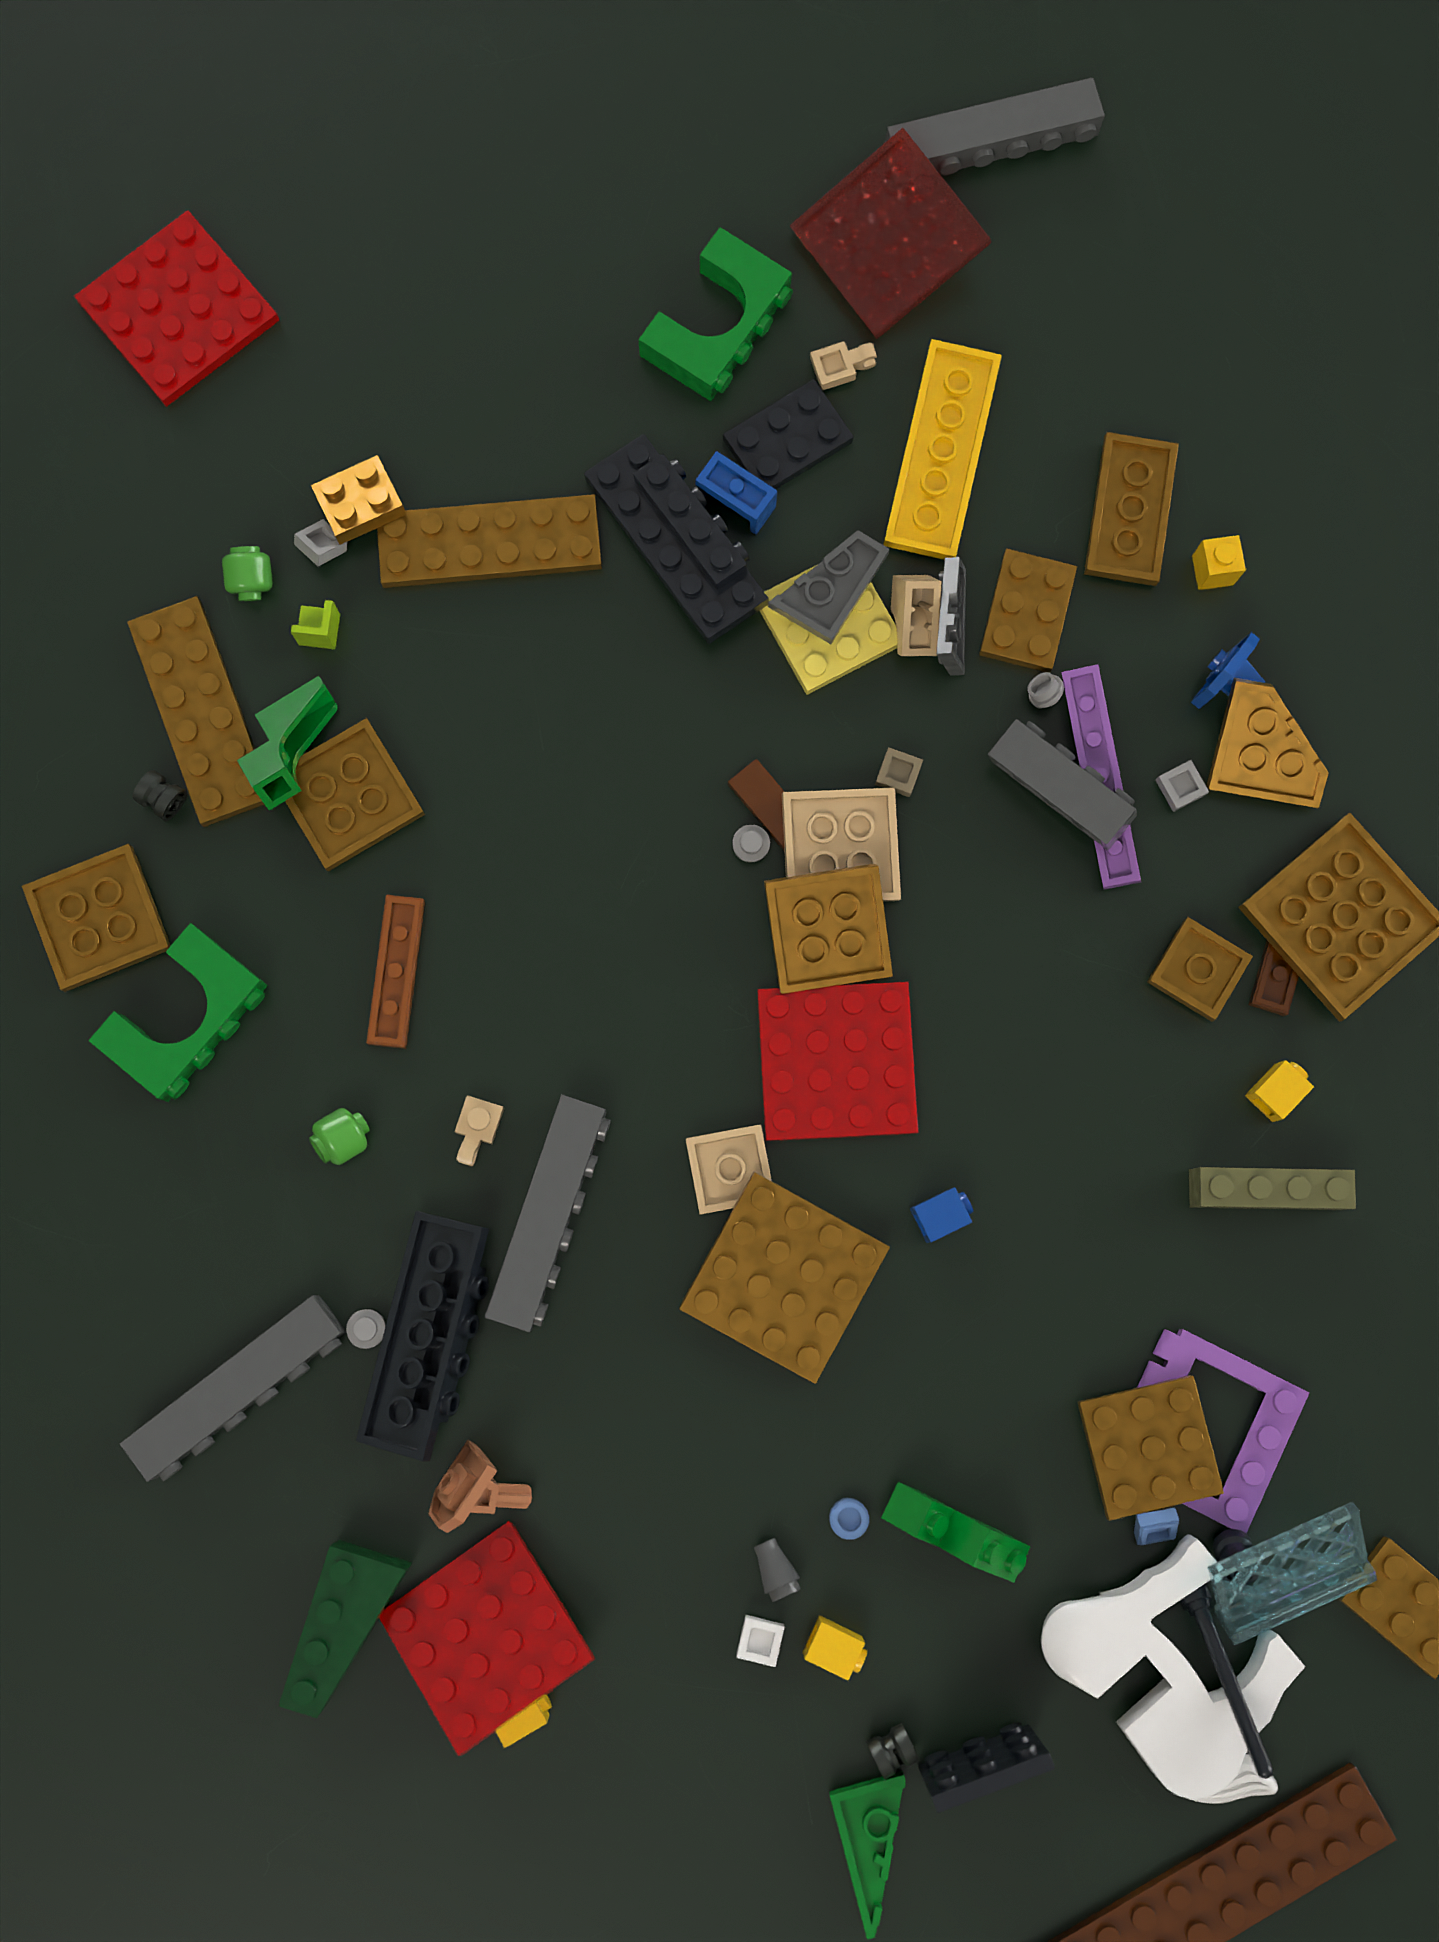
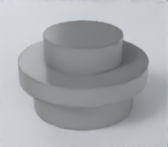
[1028,672,1064,708]
[732,825,770,862]
[346,1309,386,1349]

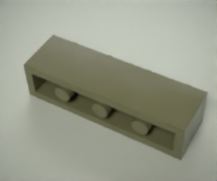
[1189,1167,1356,1210]

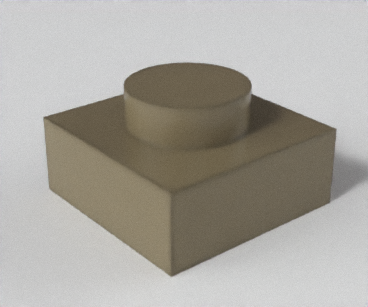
[875,747,923,797]

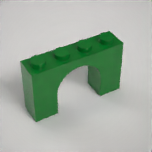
[639,227,793,402]
[88,923,268,1102]

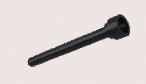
[1180,1583,1273,1779]

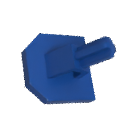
[1191,632,1265,709]

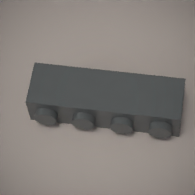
[988,719,1137,851]

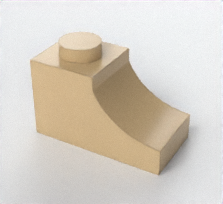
[891,575,942,656]

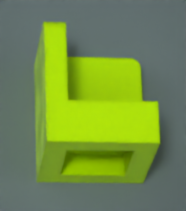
[291,600,340,649]

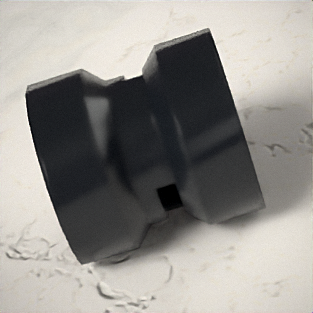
[1213,1529,1260,1586]

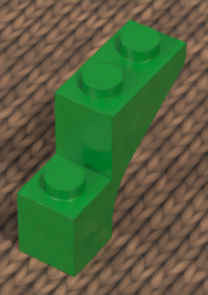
[237,676,338,810]
[881,1482,1031,1583]

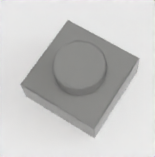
[294,519,347,566]
[1156,760,1209,812]

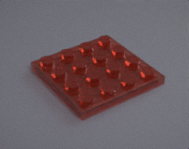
[790,128,992,339]

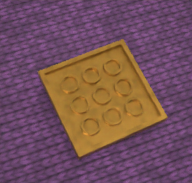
[1238,813,1439,1022]
[679,1172,890,1384]

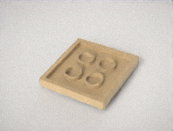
[781,788,901,902]

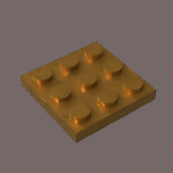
[285,718,425,871]
[22,844,171,992]
[764,863,893,994]
[1077,1375,1224,1521]

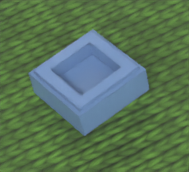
[1134,1508,1179,1546]

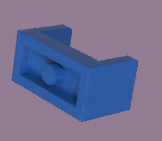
[696,451,777,535]

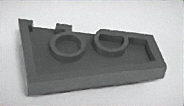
[768,530,890,644]
[936,557,966,676]

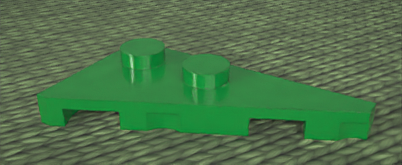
[829,1771,906,1940]

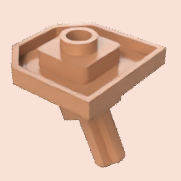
[428,1440,532,1533]

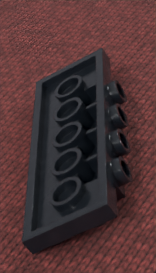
[584,434,769,644]
[356,1211,489,1461]

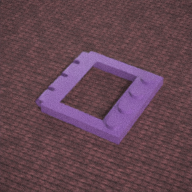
[1137,1329,1309,1533]

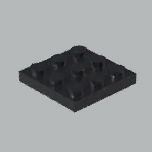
[918,1723,1055,1814]

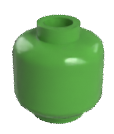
[222,546,273,601]
[309,1108,370,1165]

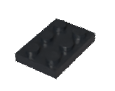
[723,379,854,490]

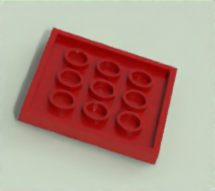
[74,210,280,407]
[757,982,918,1141]
[379,1521,596,1756]

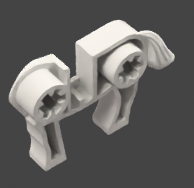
[1041,1534,1305,1803]

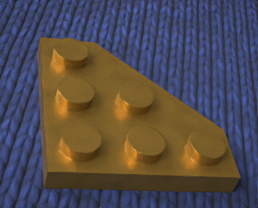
[1206,678,1329,808]

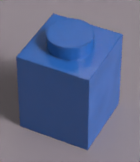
[910,1187,974,1243]

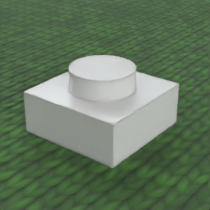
[736,1615,784,1667]

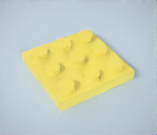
[760,565,898,695]

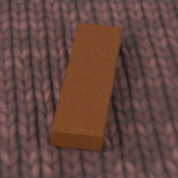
[366,895,425,1049]

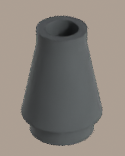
[754,1538,801,1602]

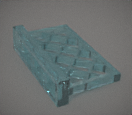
[1208,1502,1377,1645]

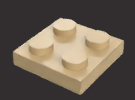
[686,1124,772,1215]

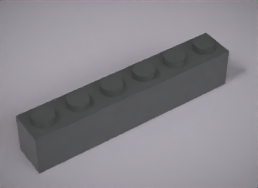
[884,77,1105,185]
[485,1094,611,1332]
[120,1295,346,1482]

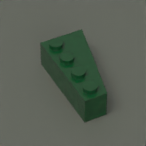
[278,1540,412,1718]

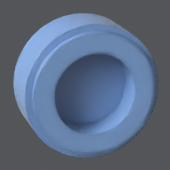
[829,1498,869,1540]

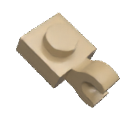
[810,341,877,391]
[455,1096,504,1167]

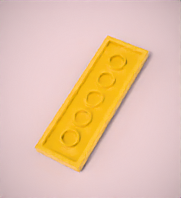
[883,339,1002,560]

